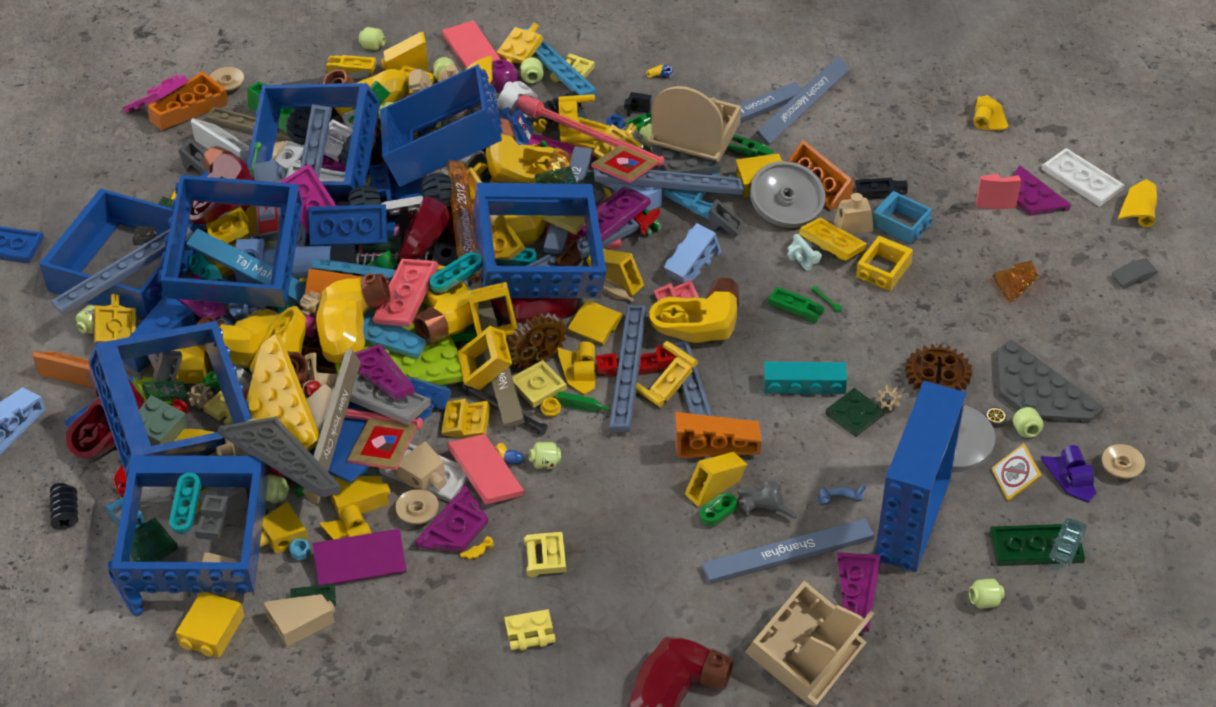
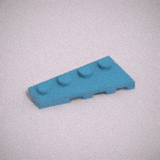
[312,259,396,281]
[363,309,426,359]

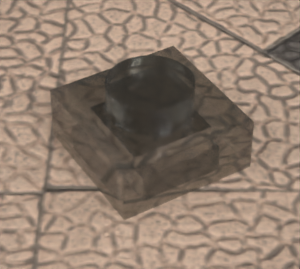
[132,226,157,246]

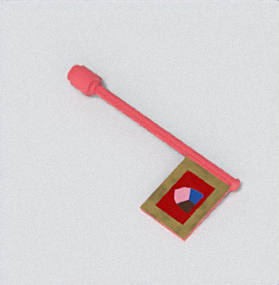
[516,95,664,183]
[243,389,423,470]

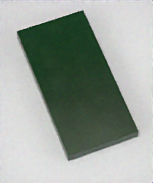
[989,523,1085,566]

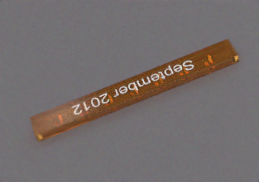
[447,160,481,282]

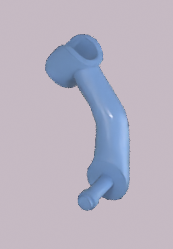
[816,484,866,505]

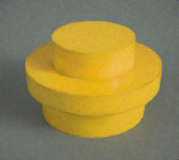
[541,397,561,417]

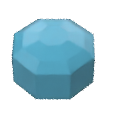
[289,538,311,561]

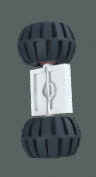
[286,108,383,175]
[348,173,456,216]

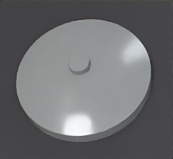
[750,161,825,228]
[953,405,995,472]

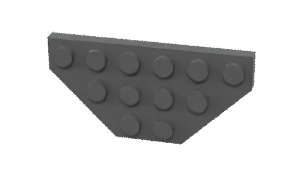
[997,339,1104,423]

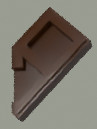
[555,239,582,266]

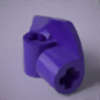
[1040,445,1096,503]

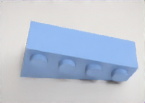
[0,387,46,455]

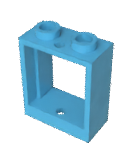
[872,191,933,244]

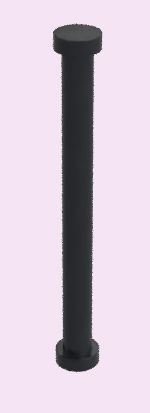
[462,384,548,435]

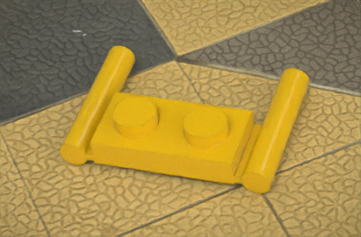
[559,94,597,143]
[636,341,698,407]

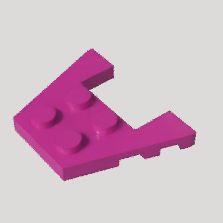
[122,74,188,114]

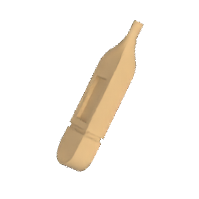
[602,277,634,302]

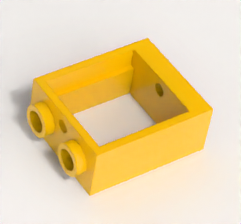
[856,236,913,292]
[467,282,517,338]
[458,326,512,390]

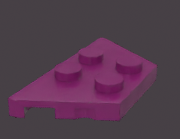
[1013,165,1071,216]
[415,486,488,552]

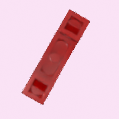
[596,344,677,376]

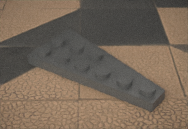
[218,416,341,497]

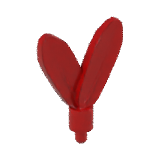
[634,208,660,235]

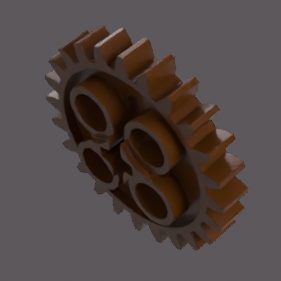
[507,313,567,370]
[905,344,972,391]

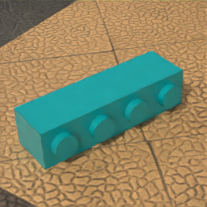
[763,361,847,394]

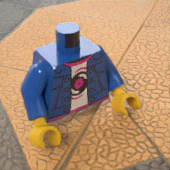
[500,107,547,147]

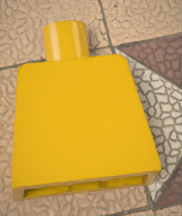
[260,502,308,553]

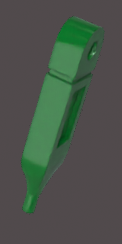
[555,391,610,412]

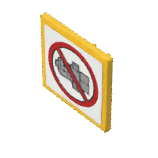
[991,443,1042,501]

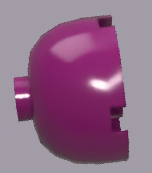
[490,59,518,93]

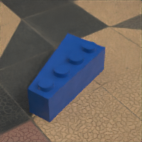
[124,294,197,373]

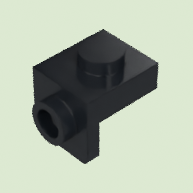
[624,92,652,117]

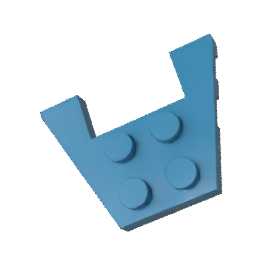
[664,174,736,219]

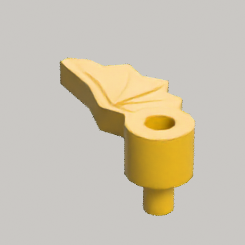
[460,536,494,560]

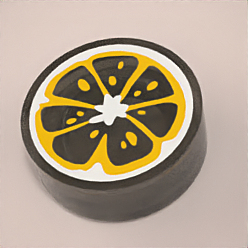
[985,407,1006,428]

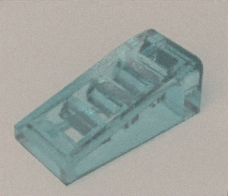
[1049,518,1087,566]

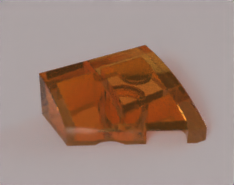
[992,260,1039,303]

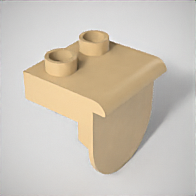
[648,86,741,162]
[745,581,875,706]

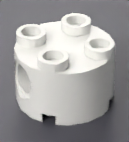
[497,81,538,118]

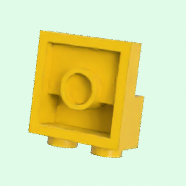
[206,207,250,244]

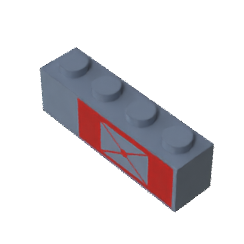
[254,160,285,242]

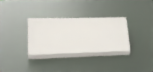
[191,118,250,163]

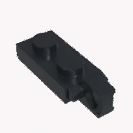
[855,177,908,198]

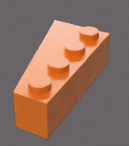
[148,71,228,131]
[675,412,761,458]

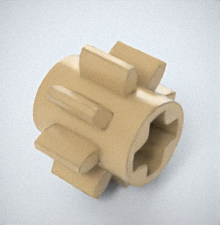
[300,291,321,316]
[187,384,214,409]
[876,384,903,411]

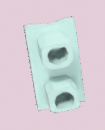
[787,234,822,271]

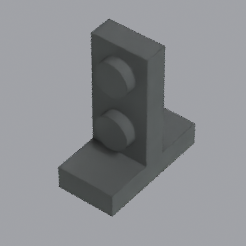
[148,351,183,388]

